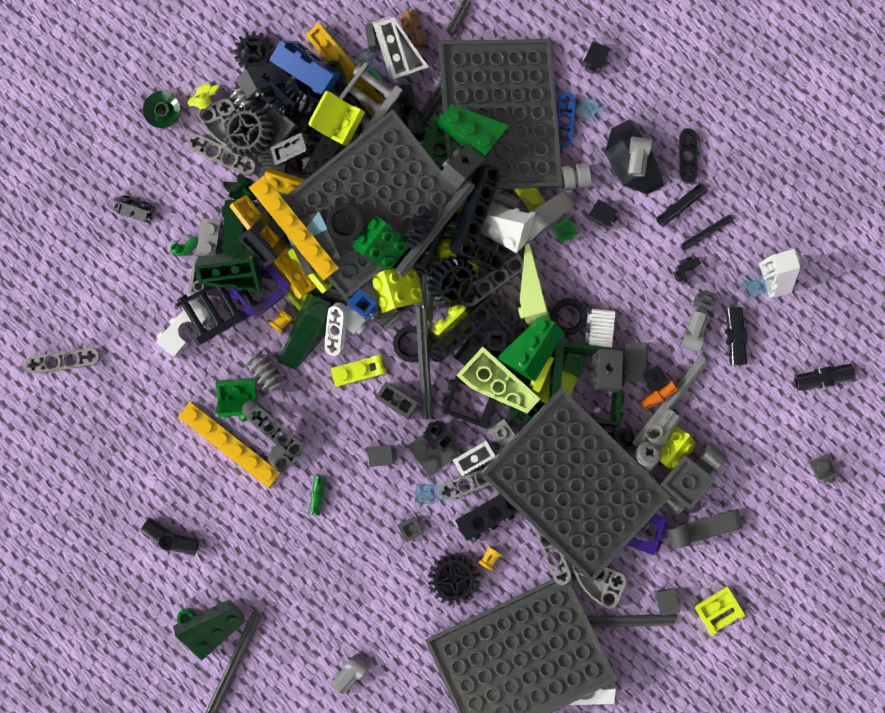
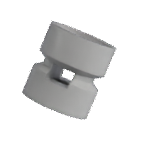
[561,162,591,191]

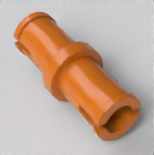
[640,380,679,411]

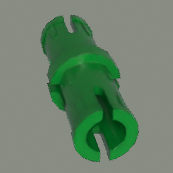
[308,475,326,515]

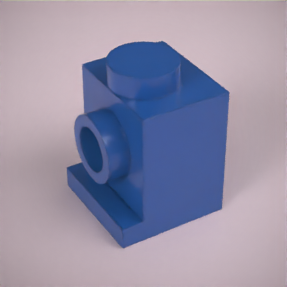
[347,288,378,320]

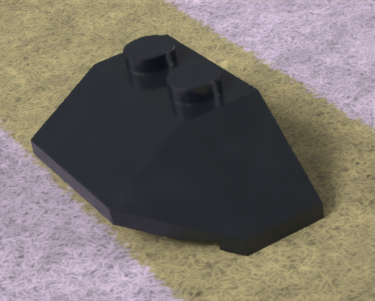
[605,120,664,195]

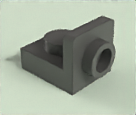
[365,21,379,52]
[809,454,840,485]

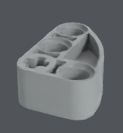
[199,99,248,150]
[529,190,576,242]
[571,564,626,608]

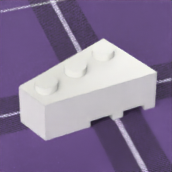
[372,16,429,79]
[759,249,801,299]

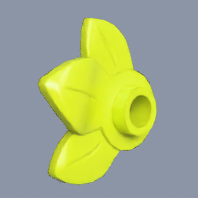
[188,83,220,110]

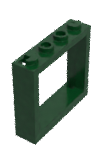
[548,342,627,428]

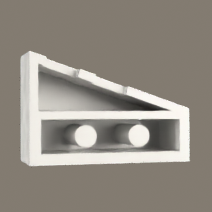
[475,203,536,253]

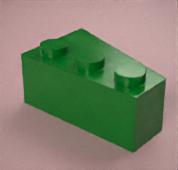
[496,316,564,382]

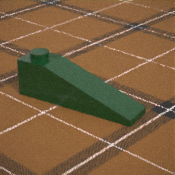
[278,292,340,369]

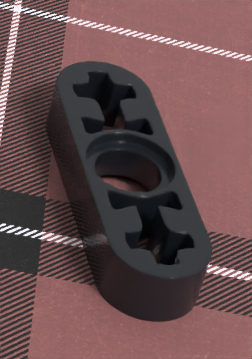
[679,128,697,184]

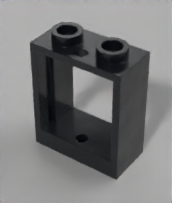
[440,376,496,429]

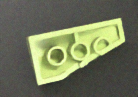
[518,243,551,325]
[457,347,540,413]

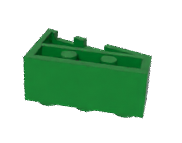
[437,104,509,158]

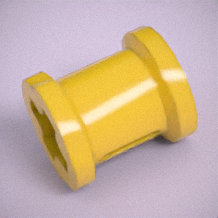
[269,309,294,334]
[478,546,502,571]

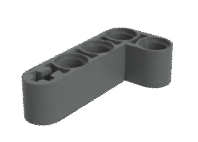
[461,243,524,309]
[242,401,304,472]
[664,444,727,515]
[666,509,744,549]

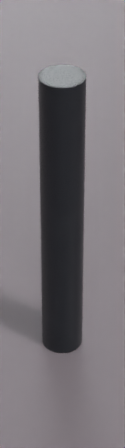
[681,215,733,251]

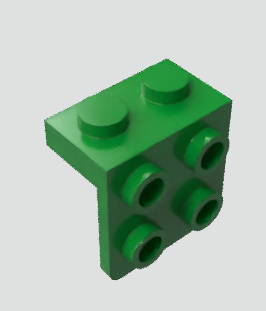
[352,215,408,270]
[215,378,257,418]

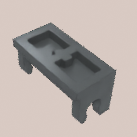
[625,343,647,383]

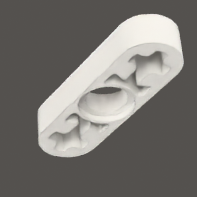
[324,303,348,356]

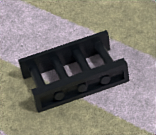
[174,286,263,346]

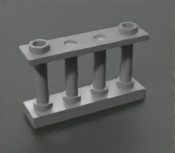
[339,62,402,143]

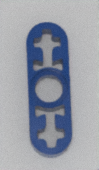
[557,93,576,149]

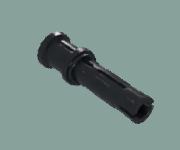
[413,225,446,274]

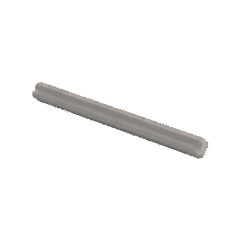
[632,356,708,448]

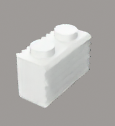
[584,309,615,348]
[453,441,495,476]

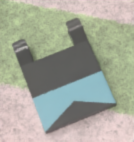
[287,212,341,275]

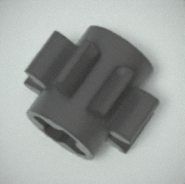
[693,290,716,314]

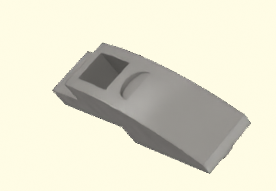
[188,217,222,296]

